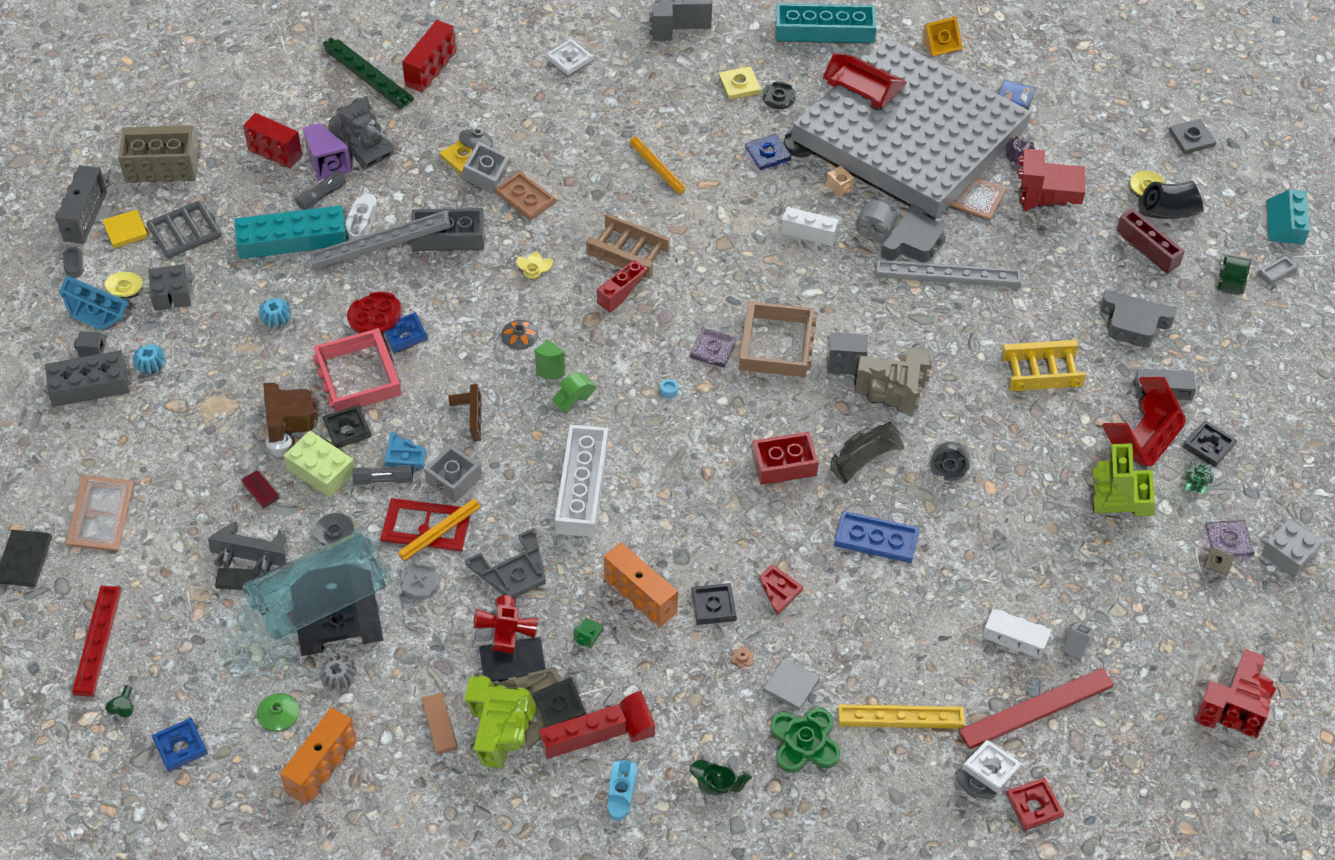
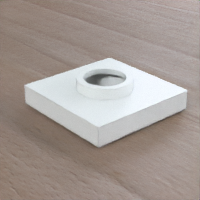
[546,39,593,76]
[962,740,1022,793]

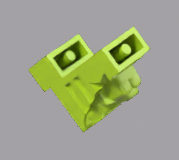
[1093,444,1155,516]
[464,676,537,769]

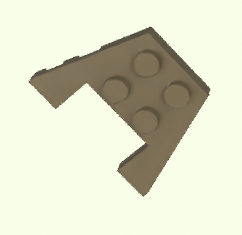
[492,667,562,750]

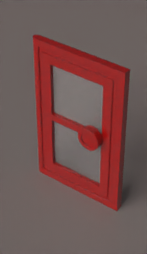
[380,498,471,552]

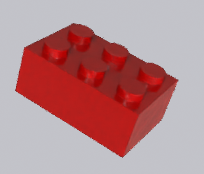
[243,113,303,169]
[752,432,819,485]

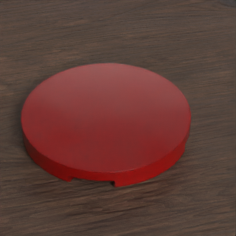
[347,291,402,334]

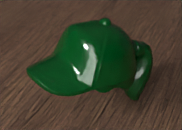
[690,760,752,796]

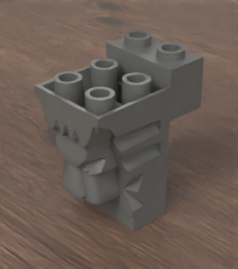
[649,0,712,41]
[328,96,395,171]

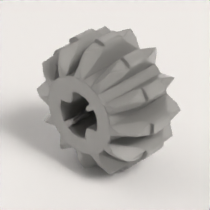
[319,656,355,692]

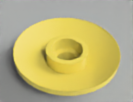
[1130,171,1166,196]
[105,272,143,297]

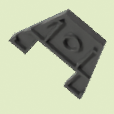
[465,528,546,598]

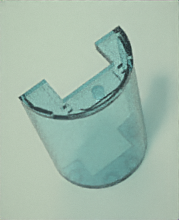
[242,531,387,641]

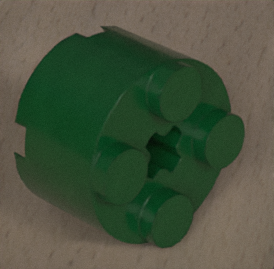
[1217,255,1251,294]

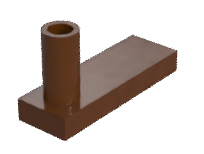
[448,384,482,442]

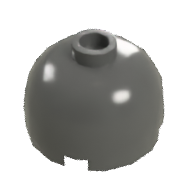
[931,441,970,481]

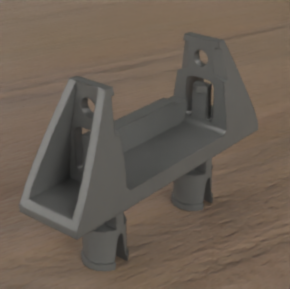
[208,521,287,576]

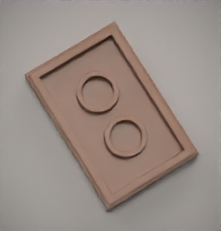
[494,171,556,221]

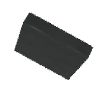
[533,677,587,727]

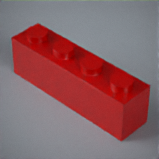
[539,704,626,759]

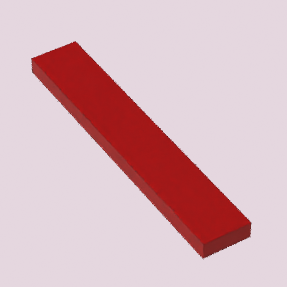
[72,586,122,697]

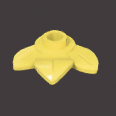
[517,251,553,279]

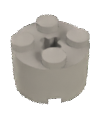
[856,200,897,242]

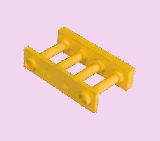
[1001,340,1086,391]

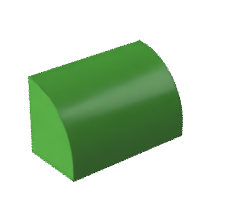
[535,339,565,379]

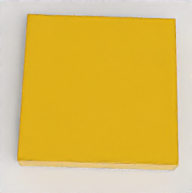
[102,209,148,249]

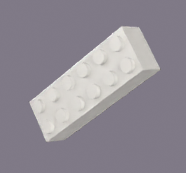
[555,425,608,537]

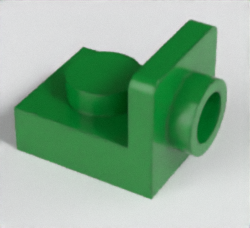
[573,618,604,648]

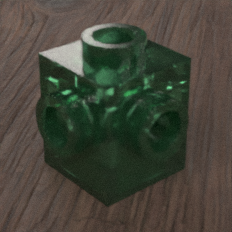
[1184,461,1214,493]

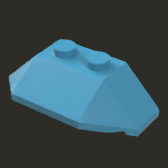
[59,275,129,331]

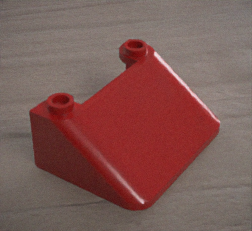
[823,53,907,109]

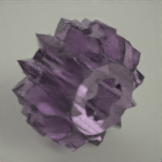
[1005,136,1035,165]

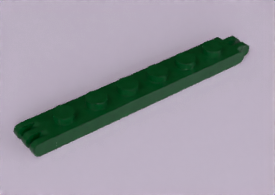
[323,37,414,109]

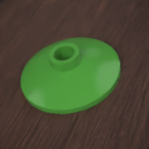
[257,693,299,732]

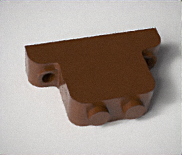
[263,382,318,443]

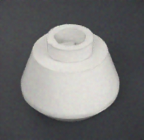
[265,434,292,457]

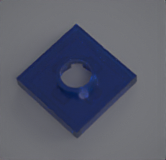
[745,133,792,170]

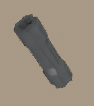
[295,170,346,210]
[352,465,413,485]

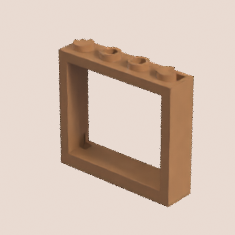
[739,301,817,377]

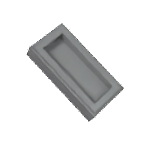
[1258,255,1298,285]

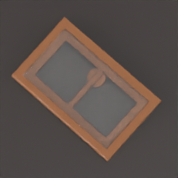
[949,178,1007,220]
[66,475,134,552]

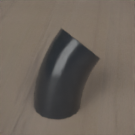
[1141,180,1204,217]

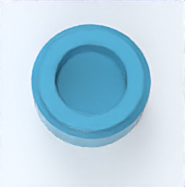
[660,379,679,398]

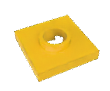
[439,140,473,175]

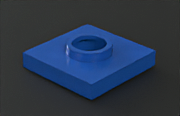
[384,312,428,353]
[151,718,208,772]

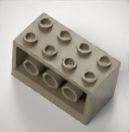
[118,125,199,182]

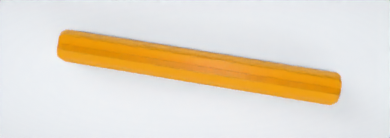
[630,136,686,194]
[398,499,481,561]

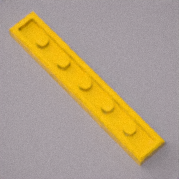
[838,704,965,729]

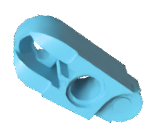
[607,760,637,821]

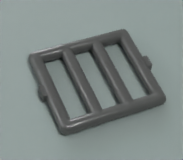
[146,200,222,258]

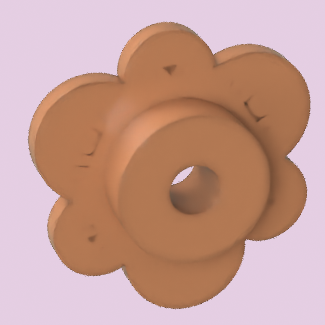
[731,646,754,668]

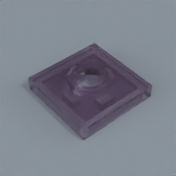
[1205,520,1255,558]

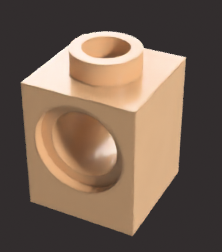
[826,165,854,198]

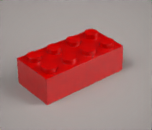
[402,20,457,93]

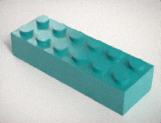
[775,3,877,43]
[234,205,347,259]

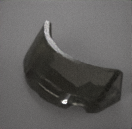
[830,421,905,484]

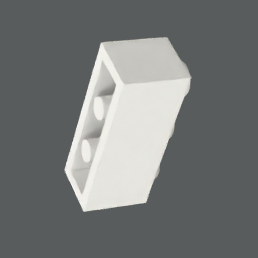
[781,207,839,246]
[983,608,1051,660]

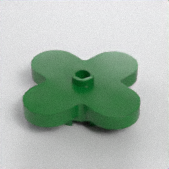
[770,708,840,773]

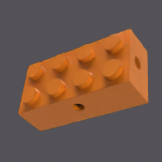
[603,542,678,627]
[280,708,357,805]

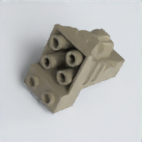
[855,347,933,417]

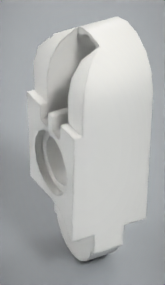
[346,194,378,240]

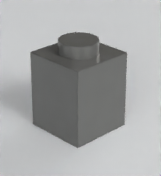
[74,331,106,357]

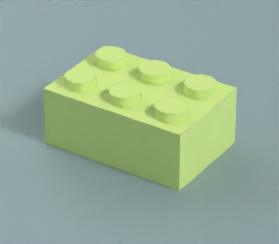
[283,431,355,498]

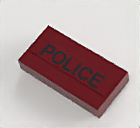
[241,470,280,509]

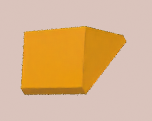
[922,16,963,56]

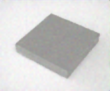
[763,658,820,711]

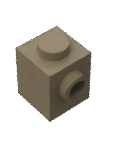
[1202,548,1235,576]

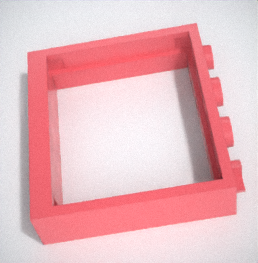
[312,328,402,412]

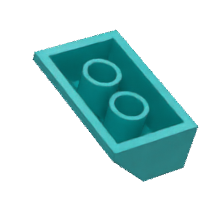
[1266,189,1310,245]

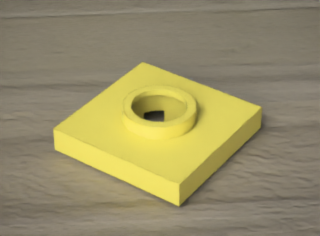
[719,66,761,100]

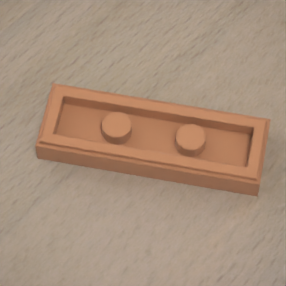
[422,693,457,755]

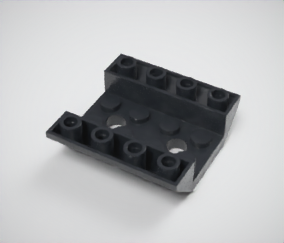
[290,564,383,656]

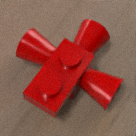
[473,595,538,653]

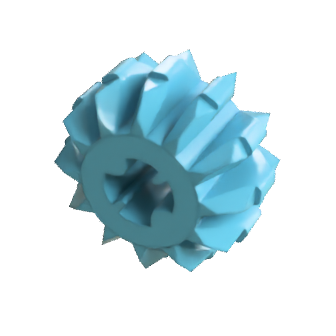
[259,297,291,328]
[133,343,166,375]

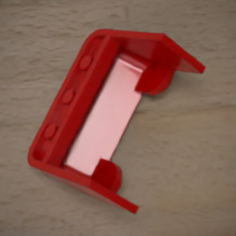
[1101,377,1185,466]

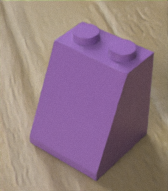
[303,123,352,181]

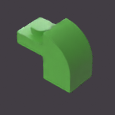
[552,373,598,413]

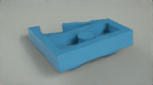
[384,432,427,469]

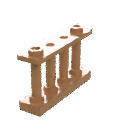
[586,213,670,279]

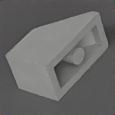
[1062,622,1096,660]

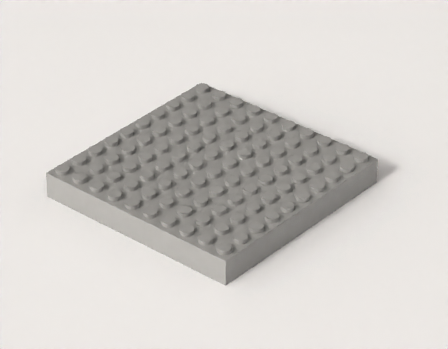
[791,38,1031,218]

